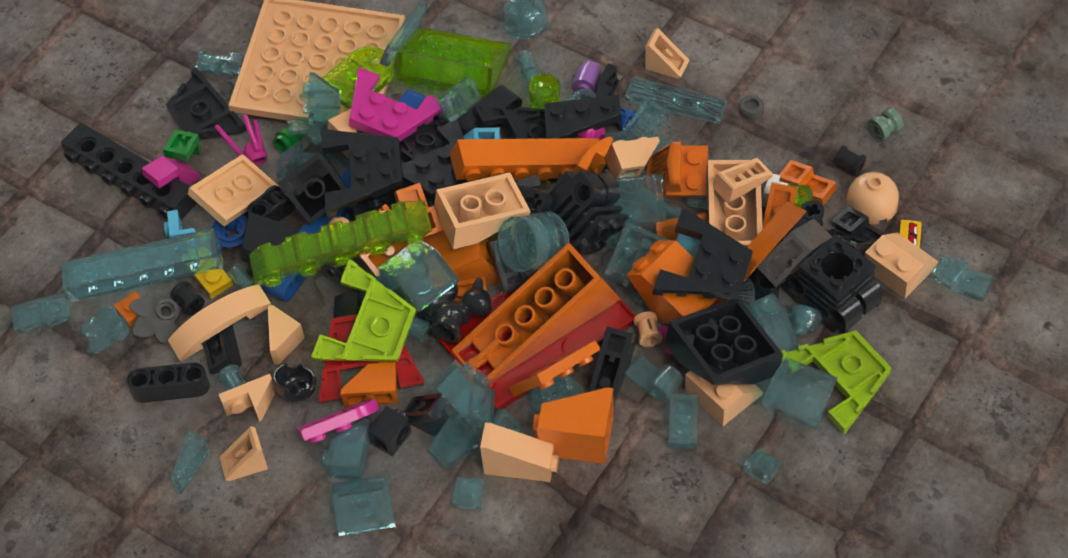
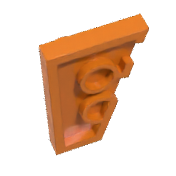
[509,340,601,397]

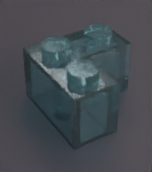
[603,222,668,287]

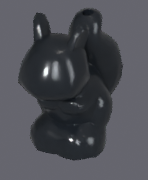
[421,277,492,344]

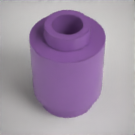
[572,61,601,98]

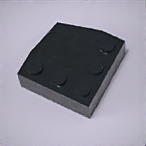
[664,297,784,385]

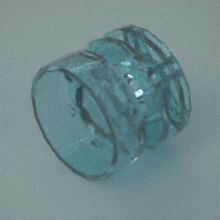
[498,211,569,272]

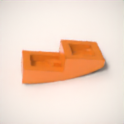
[573,137,613,172]
[779,160,837,206]

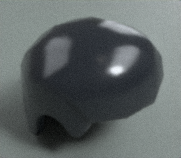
[273,363,317,402]

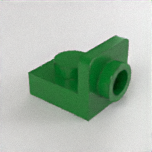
[163,129,202,162]

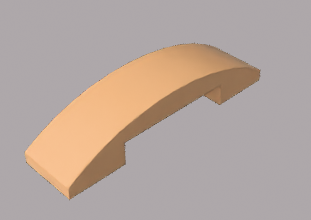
[168,284,272,362]

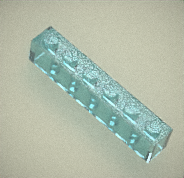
[62,228,224,302]

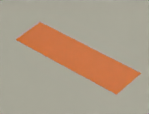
[710,201,807,307]

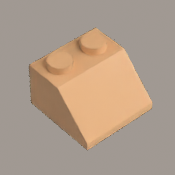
[865,232,939,299]
[685,370,763,426]

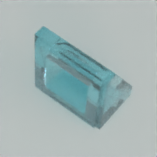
[743,449,783,485]

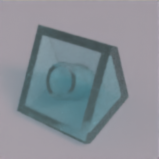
[332,474,395,536]

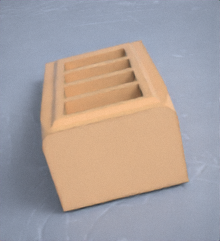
[713,158,773,202]

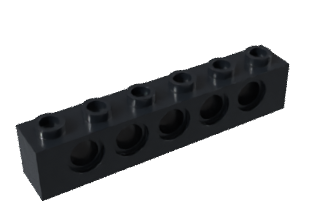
[61,122,197,220]

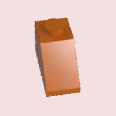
[341,362,399,408]

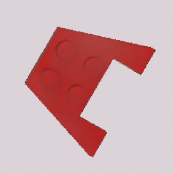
[318,314,424,404]

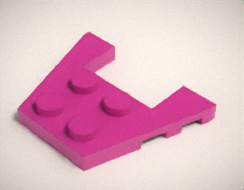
[349,67,448,142]

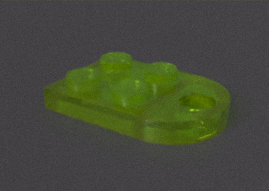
[317,47,394,110]

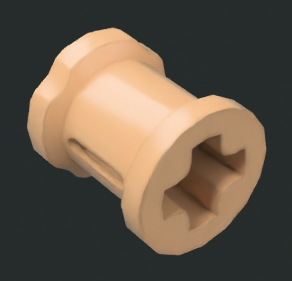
[633,312,663,347]

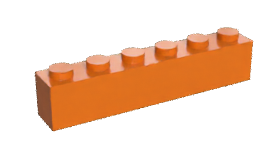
[450,138,606,182]

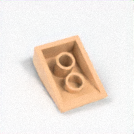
[434,173,530,249]

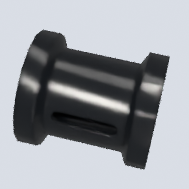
[833,145,867,177]
[170,281,205,315]

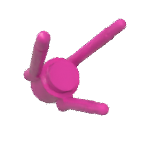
[215,114,268,166]

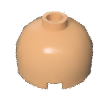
[846,172,899,225]

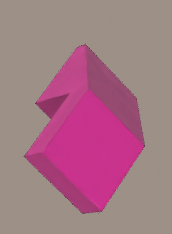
[142,156,200,188]

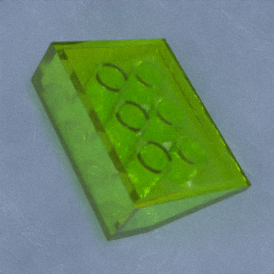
[396,27,512,97]

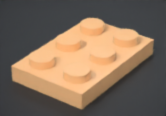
[188,154,279,226]

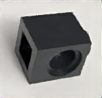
[367,406,412,457]

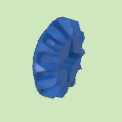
[211,215,248,250]

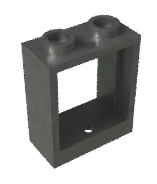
[757,219,832,287]

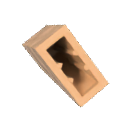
[480,422,559,482]

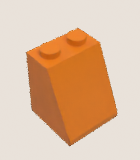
[419,228,502,288]
[626,240,717,324]
[533,387,614,464]

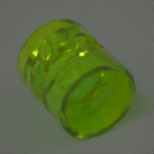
[528,73,561,109]

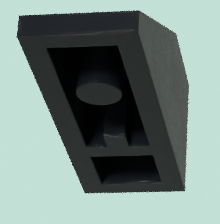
[589,326,638,405]

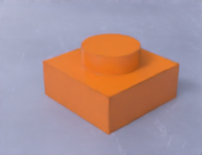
[113,291,141,327]

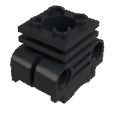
[530,169,629,254]
[785,234,883,334]

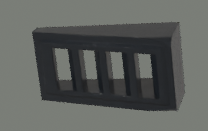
[486,235,528,293]

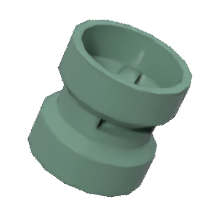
[867,107,904,141]

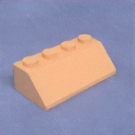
[708,160,763,263]

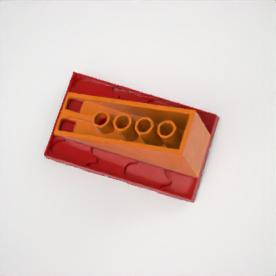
[437,243,636,410]

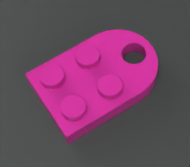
[296,398,380,443]

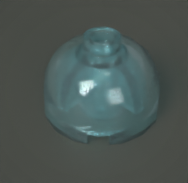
[501,0,549,39]

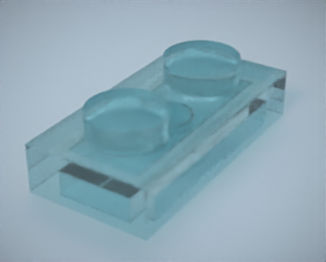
[669,394,698,449]

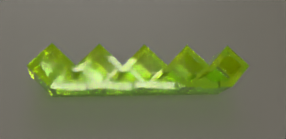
[249,200,432,287]

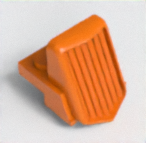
[645,142,708,201]

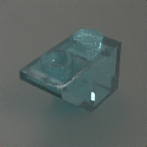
[303,72,340,125]

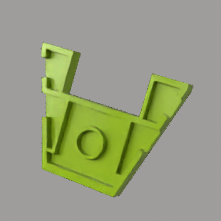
[311,260,417,362]
[780,330,892,434]

